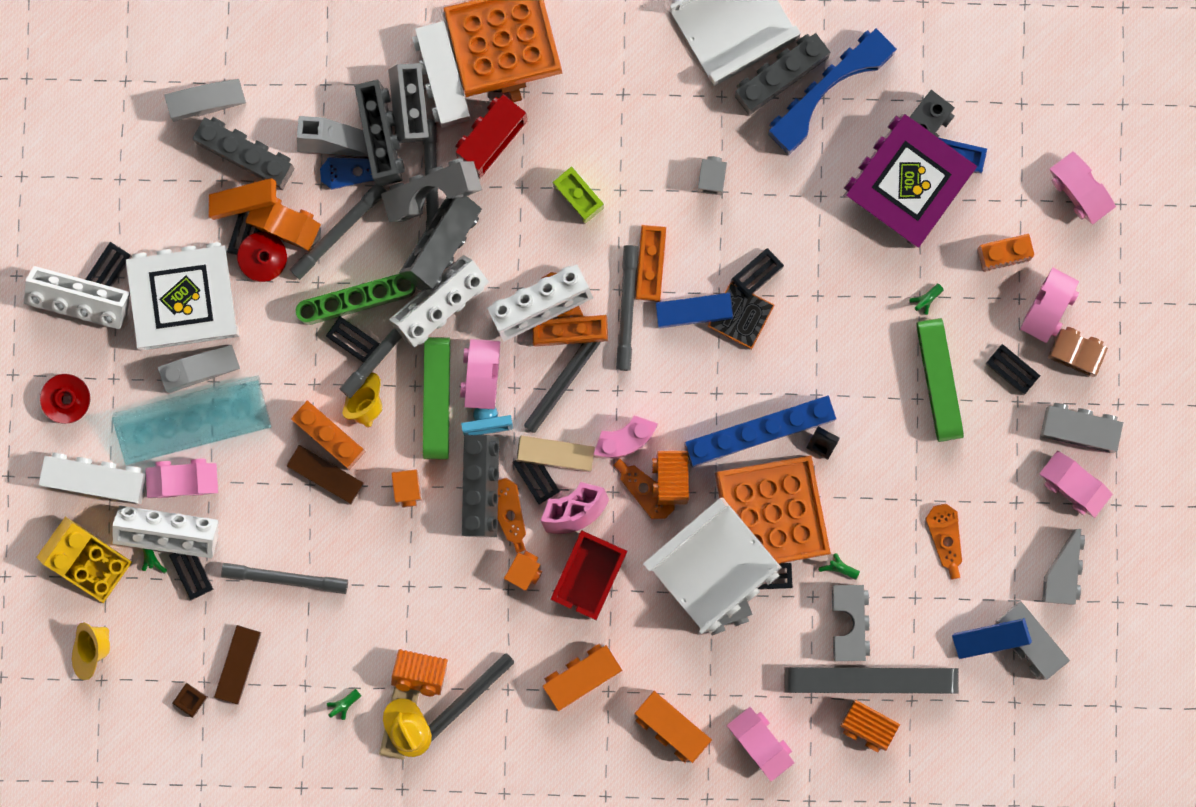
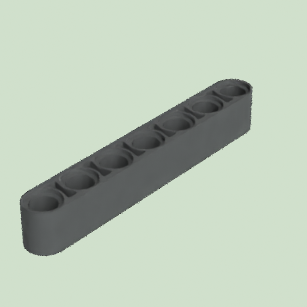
[784,667,959,694]

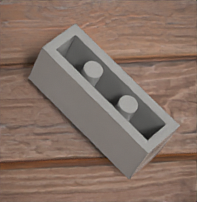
[388,63,429,143]
[1040,403,1124,453]
[995,602,1070,680]

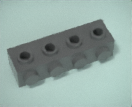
[735,33,831,116]
[354,79,405,187]
[910,89,955,137]
[192,117,295,190]
[399,196,482,291]
[462,435,499,537]

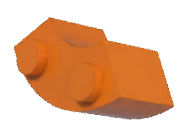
[245,197,321,251]

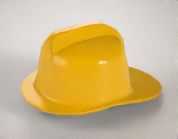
[342,372,383,428]
[71,622,110,681]
[383,698,432,757]

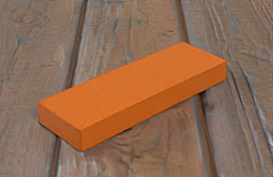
[209,178,276,220]
[635,225,666,302]
[532,315,608,347]

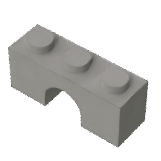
[832,585,870,662]

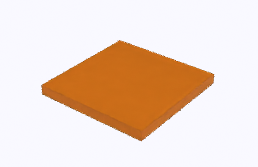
[444,0,563,97]
[715,456,831,564]

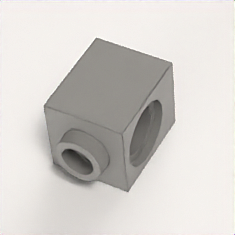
[697,156,727,195]

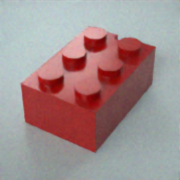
[455,94,528,179]
[550,530,628,621]

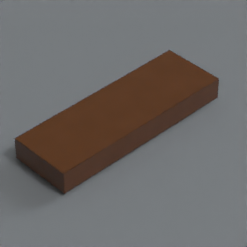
[287,445,364,505]
[214,625,262,705]

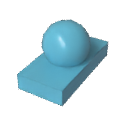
[461,407,513,435]

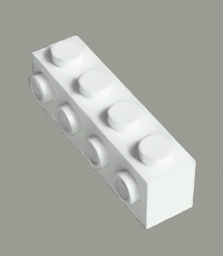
[412,21,471,128]
[389,255,489,347]
[487,264,593,342]
[24,266,130,330]
[39,452,146,504]
[113,505,219,558]

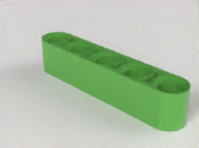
[296,273,416,325]
[916,318,964,442]
[423,337,450,459]

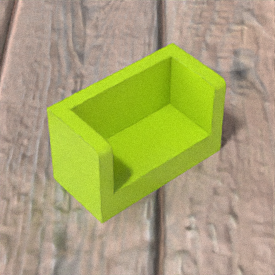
[553,166,604,224]

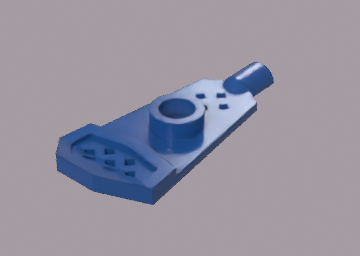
[320,157,374,190]

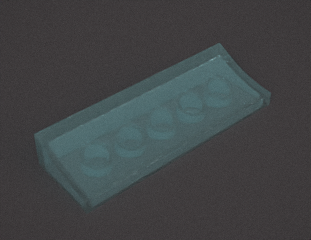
[112,375,272,465]

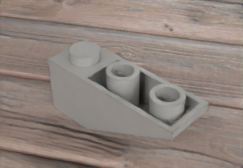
[297,116,368,157]
[1042,529,1085,605]

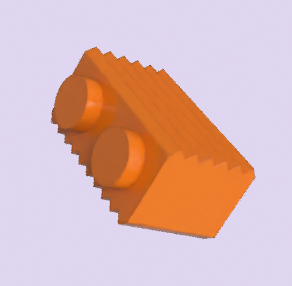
[977,234,1035,272]
[652,451,689,505]
[391,649,448,697]
[840,700,900,753]

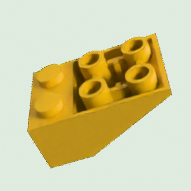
[36,516,132,603]

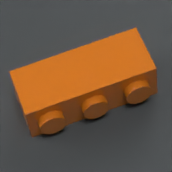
[291,400,366,470]
[542,643,623,711]
[634,691,712,763]

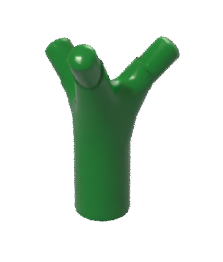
[909,283,944,315]
[141,548,167,573]
[818,553,860,580]
[327,688,362,720]

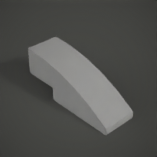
[164,79,246,122]

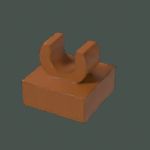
[501,83,527,102]

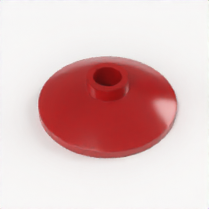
[237,232,287,282]
[40,374,91,424]

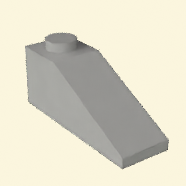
[158,345,240,393]

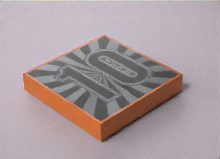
[707,282,775,350]

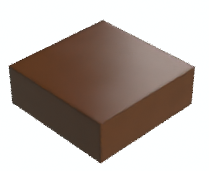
[172,683,208,718]

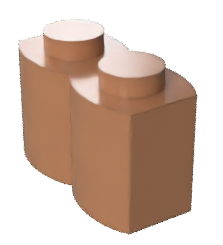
[1048,327,1108,377]

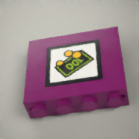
[843,114,977,248]

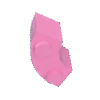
[1050,151,1116,225]
[1020,267,1079,343]
[460,339,500,409]
[594,415,658,459]
[1040,450,1113,518]
[145,459,218,498]
[541,482,609,534]
[727,707,795,782]

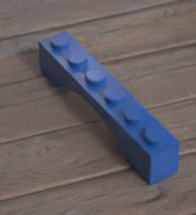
[768,28,897,156]
[684,395,836,468]

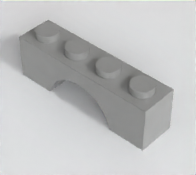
[381,158,482,222]

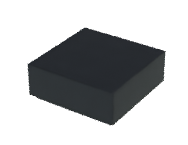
[806,426,840,460]

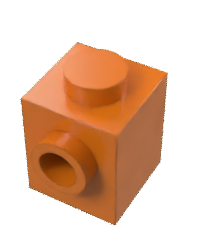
[392,469,422,508]
[504,551,543,591]

